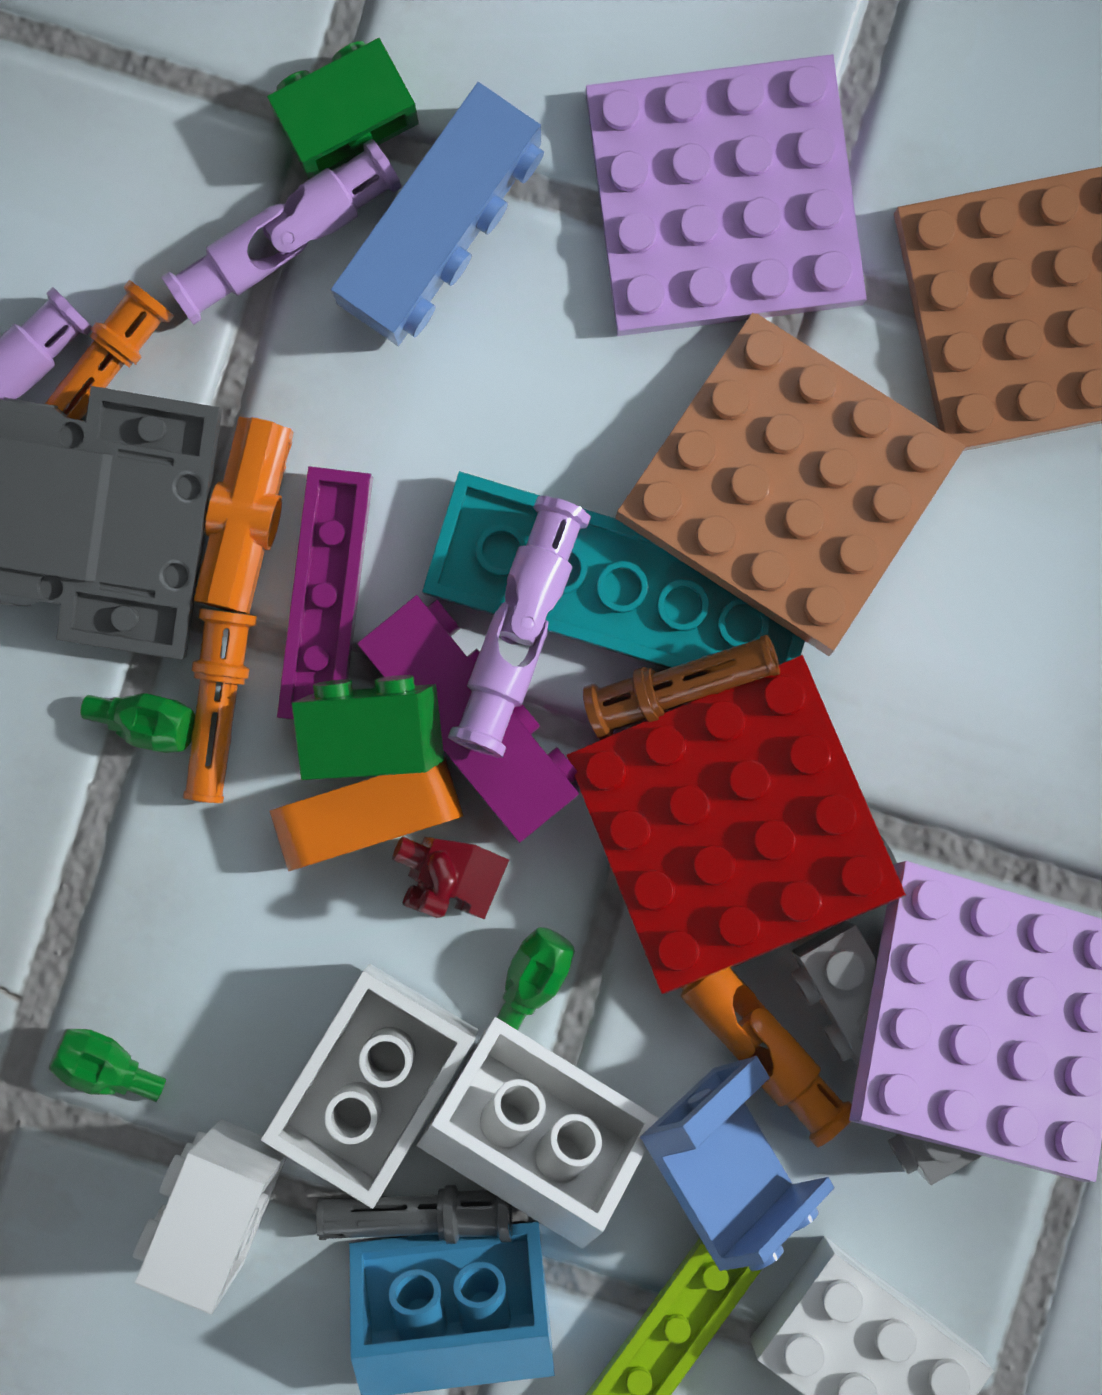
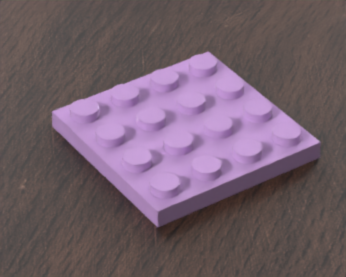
[585,54,867,336]
[849,861,1102,1182]

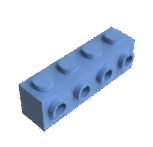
[331,82,544,347]

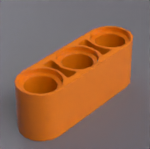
[269,756,464,872]

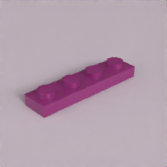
[277,466,373,720]

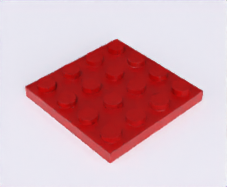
[566,655,906,994]

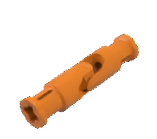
[645,954,852,1148]

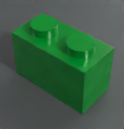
[267,37,419,179]
[292,675,445,780]

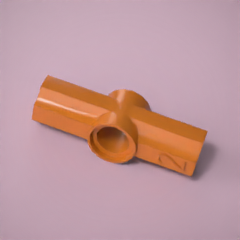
[194,416,294,615]

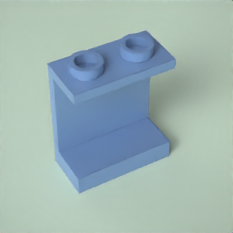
[640,1056,835,1271]

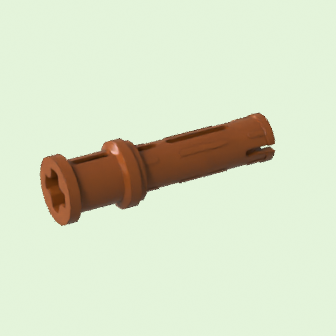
[583,635,780,740]

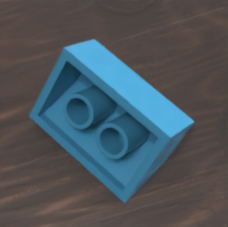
[349,1221,555,1395]

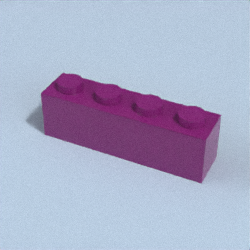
[357,595,579,843]

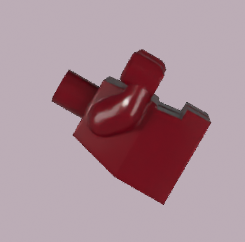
[392,836,509,920]

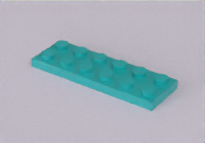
[422,471,805,668]

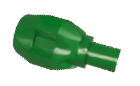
[80,693,195,753]
[496,927,575,1031]
[48,1028,166,1102]

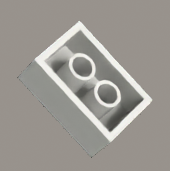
[261,964,478,1209]
[416,1017,659,1249]
[133,1119,287,1315]
[750,1236,994,1395]

